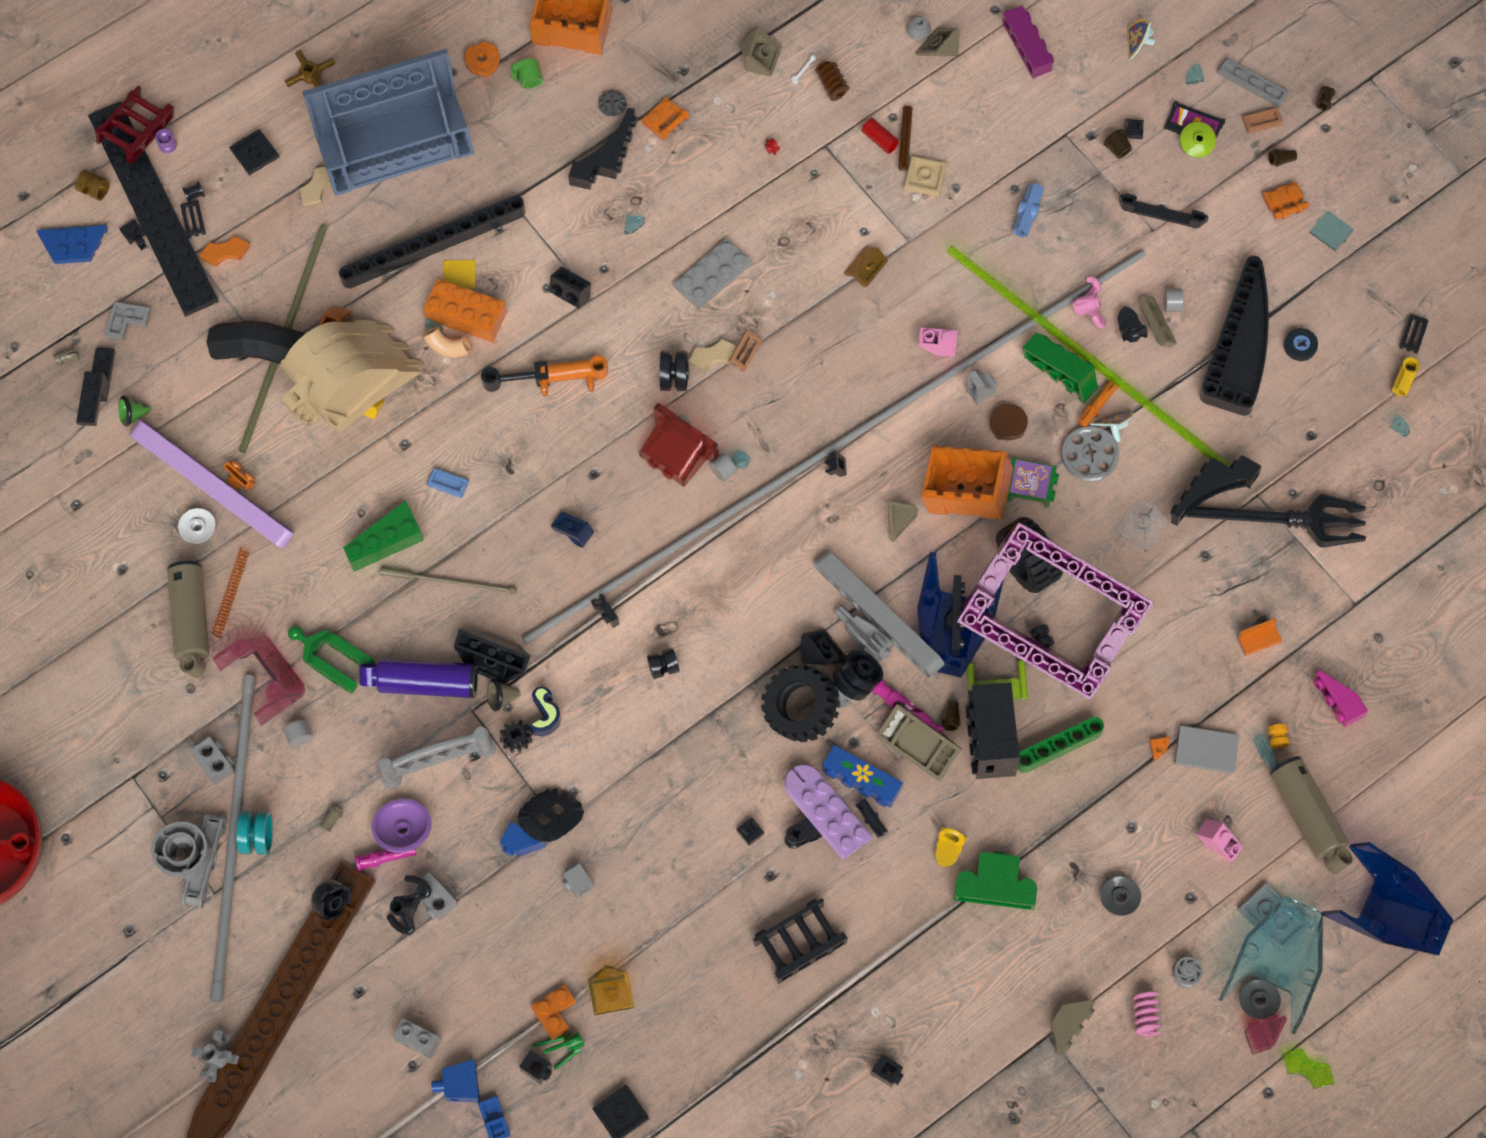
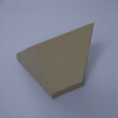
[888,501,918,542]

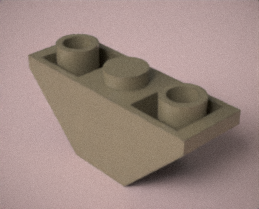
[1050,1000,1095,1056]

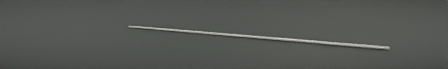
[522,250,1146,644]

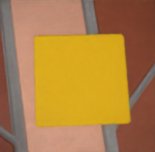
[443,260,476,289]

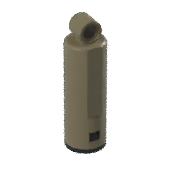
[167,561,209,678]
[1269,756,1353,874]

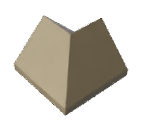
[739,27,782,77]
[915,28,959,57]

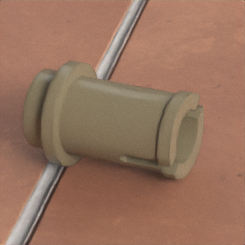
[53,348,78,366]
[320,805,343,832]

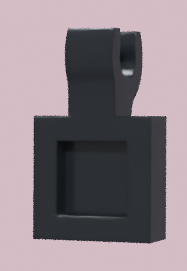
[119,219,147,251]
[591,594,619,628]

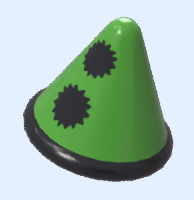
[118,395,151,427]

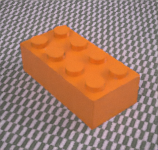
[423,279,507,343]

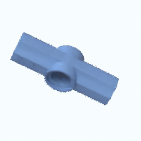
[1013,183,1044,238]

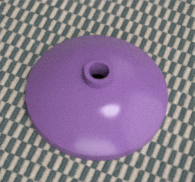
[372,799,432,853]

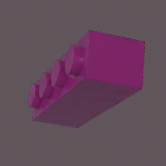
[1002,6,1054,79]

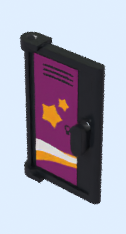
[1164,101,1226,142]

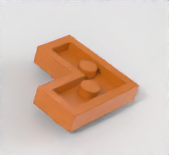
[531,984,576,1041]

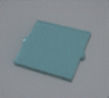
[1309,211,1354,251]

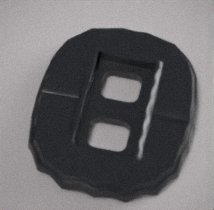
[517,788,584,842]

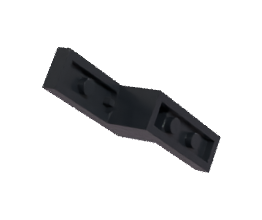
[76,348,116,426]

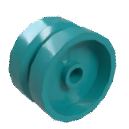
[237,811,273,855]

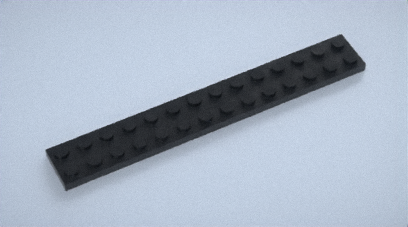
[88,101,219,317]

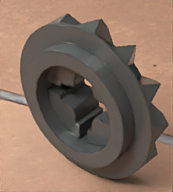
[598,89,627,116]

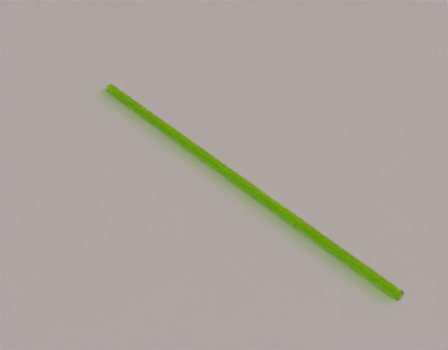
[947,245,1231,467]

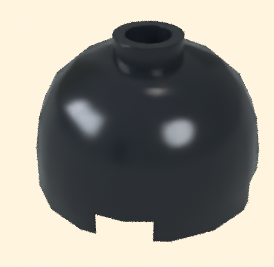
[311,880,352,921]

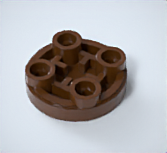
[990,404,1028,441]

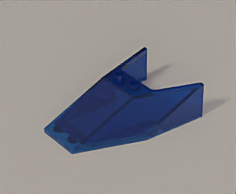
[917,549,1005,678]
[1321,842,1453,956]

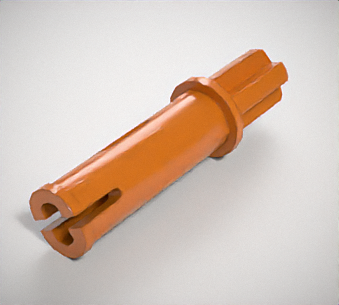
[1078,381,1118,427]

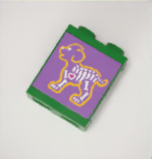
[1007,458,1059,507]

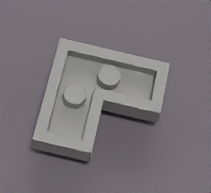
[105,302,151,340]

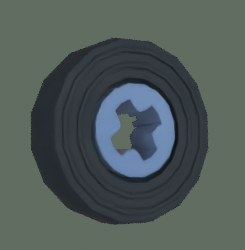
[1284,328,1318,361]

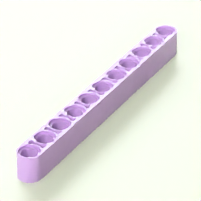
[129,419,295,549]

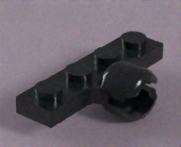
[944,575,966,655]

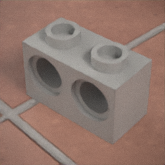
[190,737,235,786]
[411,872,457,921]
[393,1018,441,1059]

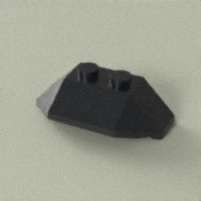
[453,628,531,684]

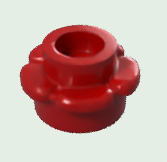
[764,138,780,155]

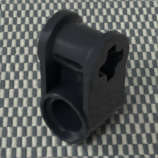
[785,818,822,849]

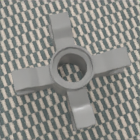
[191,1030,239,1082]

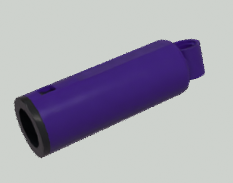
[359,658,478,698]

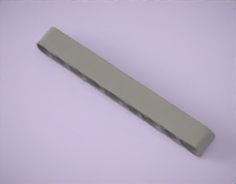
[814,551,944,678]

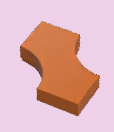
[199,236,250,267]

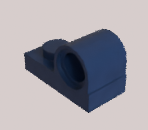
[551,512,594,548]

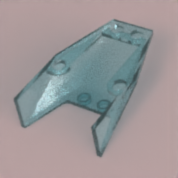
[1218,896,1323,1034]

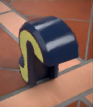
[529,686,562,737]

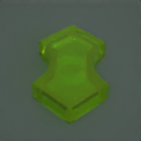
[1282,1048,1335,1089]

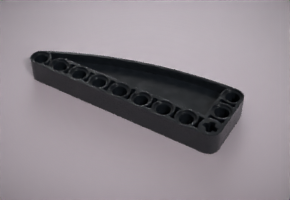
[1200,256,1269,416]

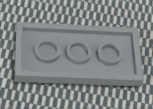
[673,238,752,310]

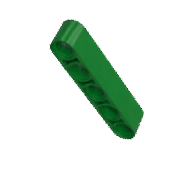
[1017,717,1104,773]

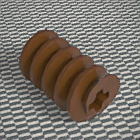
[815,61,850,101]

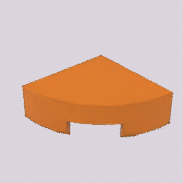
[1149,736,1170,760]

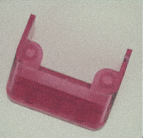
[212,636,306,726]

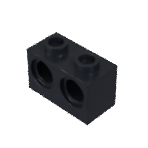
[549,266,591,309]

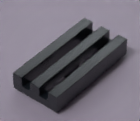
[180,201,206,239]
[1399,314,1429,354]

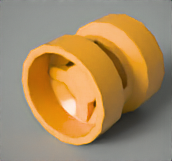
[1268,724,1290,749]

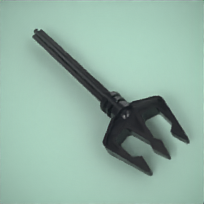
[1173,494,1366,548]

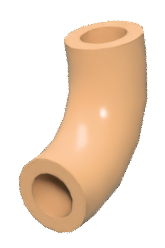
[422,327,472,358]

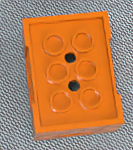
[529,0,612,55]
[921,446,1013,520]

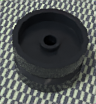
[660,350,689,391]
[832,650,883,701]

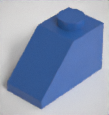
[499,822,547,856]

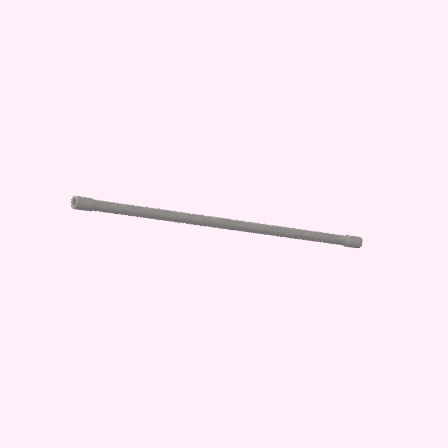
[210,675,256,1002]

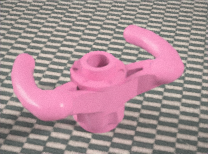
[1073,275,1106,329]

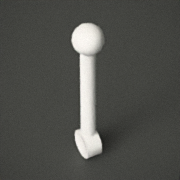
[791,55,816,84]

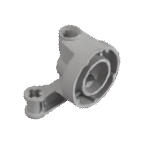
[151,812,227,909]

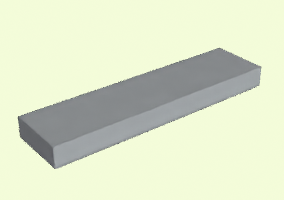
[1217,58,1289,108]

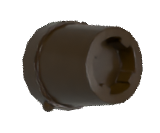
[1103,129,1133,159]

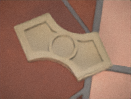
[299,166,331,207]
[688,339,737,371]

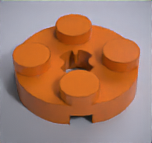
[464,42,500,77]

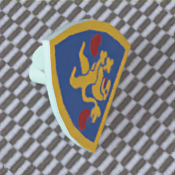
[1127,19,1155,60]
[1090,409,1134,442]

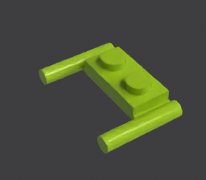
[967,660,1028,700]

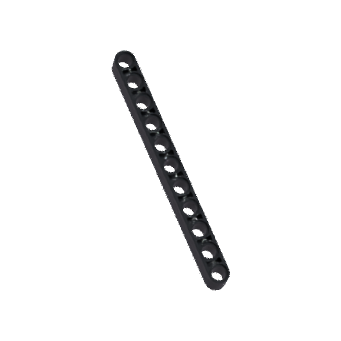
[339,196,526,288]

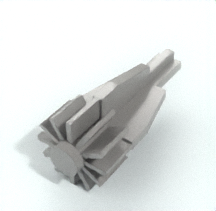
[835,606,894,662]

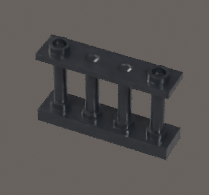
[753,898,848,984]

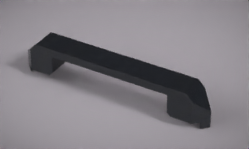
[1118,193,1209,228]

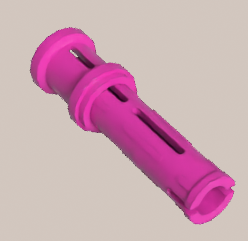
[355,849,417,872]

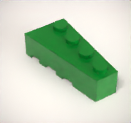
[1022,332,1098,403]
[343,501,424,572]

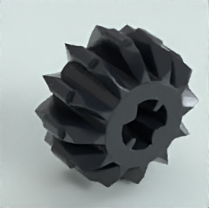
[500,720,533,753]

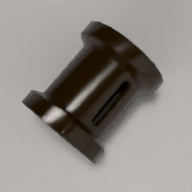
[1315,86,1336,111]

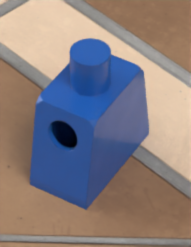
[431,1060,480,1103]

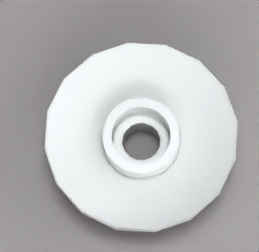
[178,508,216,544]

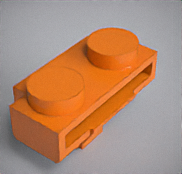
[223,460,256,490]

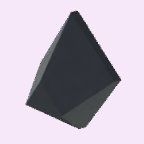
[801,629,846,665]

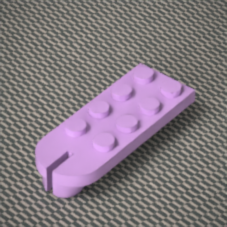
[784,765,873,860]

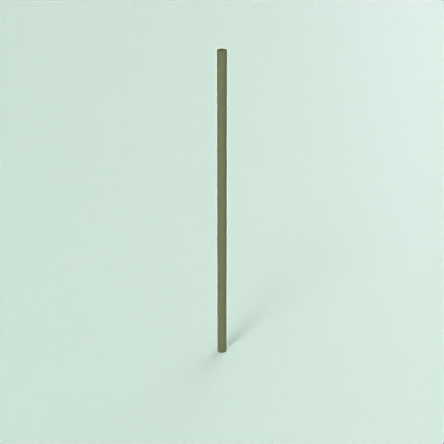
[239,225,327,453]

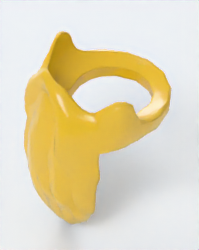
[935,826,968,868]

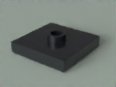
[229,129,279,176]
[592,1085,650,1138]

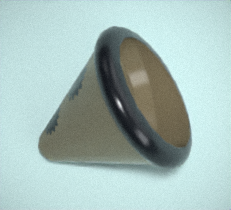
[487,679,521,712]

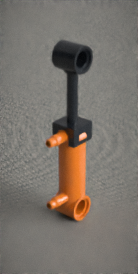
[481,355,608,397]

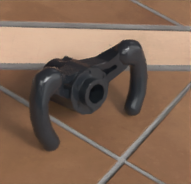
[387,875,432,935]

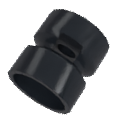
[647,648,680,679]

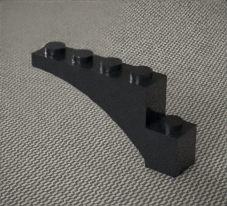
[568,108,638,190]
[1170,455,1262,526]

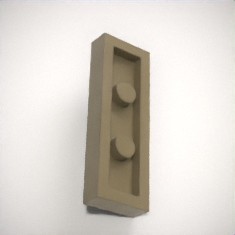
[1138,296,1177,348]

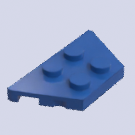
[37,225,108,264]

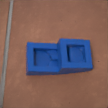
[478,1096,511,1138]

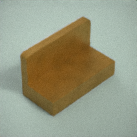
[844,247,888,287]

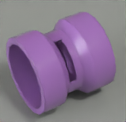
[155,129,177,153]

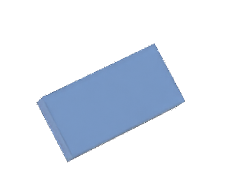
[427,468,469,499]

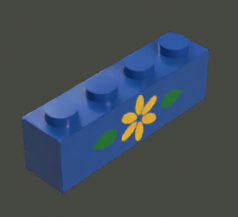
[822,745,903,808]

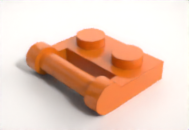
[642,97,690,140]

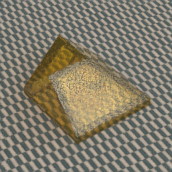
[588,965,634,1016]

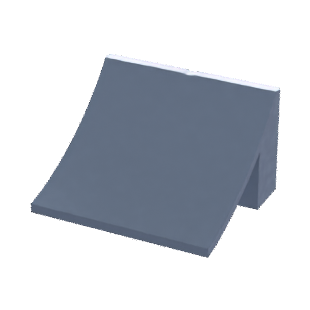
[302,49,474,196]

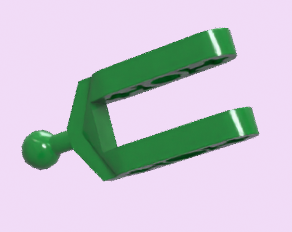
[288,625,375,694]

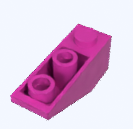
[1313,670,1368,727]

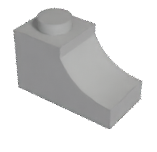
[966,370,997,404]

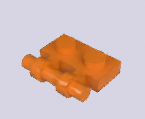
[1262,182,1309,220]

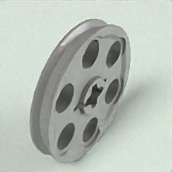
[1062,426,1119,481]

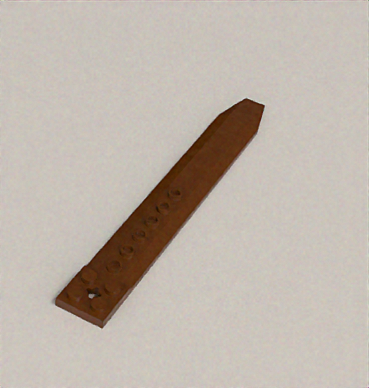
[186,862,376,1138]

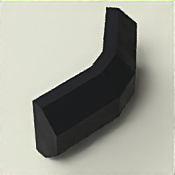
[206,321,306,364]

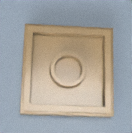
[904,156,947,197]

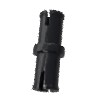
[855,798,888,838]

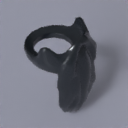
[1117,306,1148,343]

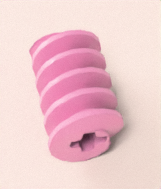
[1133,991,1161,1037]

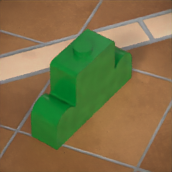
[954,851,1037,911]

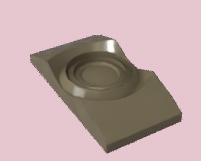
[876,704,962,782]

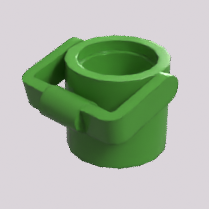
[510,58,543,89]

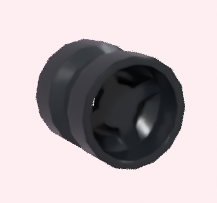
[1030,624,1055,648]

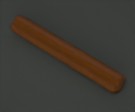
[898,106,913,171]

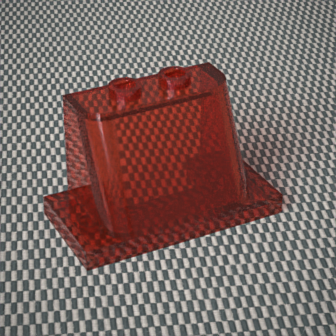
[639,403,719,487]

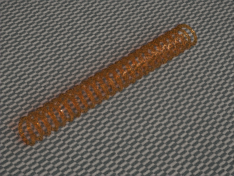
[212,548,250,638]

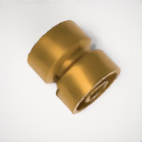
[75,169,110,201]

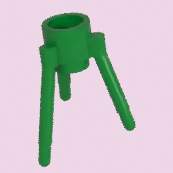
[532,1031,584,1070]

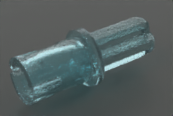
[1253,734,1279,772]

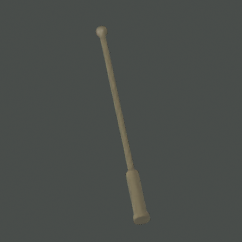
[379,566,517,594]

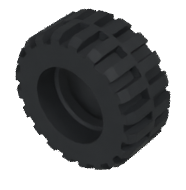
[996,517,1063,593]
[761,664,840,742]

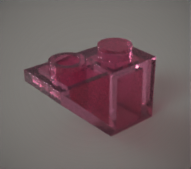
[1244,1015,1287,1055]

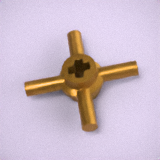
[284,50,335,88]

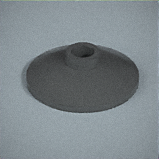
[1101,876,1141,916]
[1239,980,1281,1020]

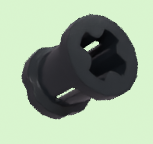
[182,182,205,203]

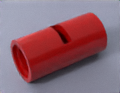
[861,118,900,154]

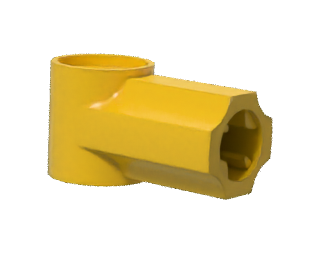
[1391,357,1420,396]

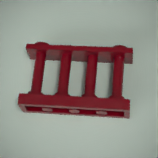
[95,86,174,164]

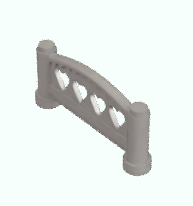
[378,726,495,789]

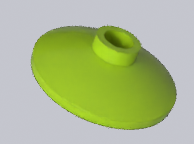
[1180,122,1216,158]

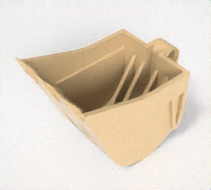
[281,320,425,434]

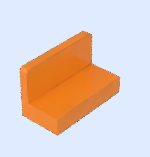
[1237,618,1282,656]

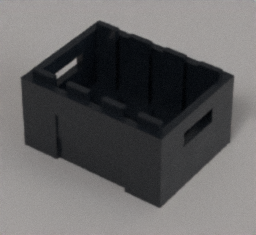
[965,682,1020,779]

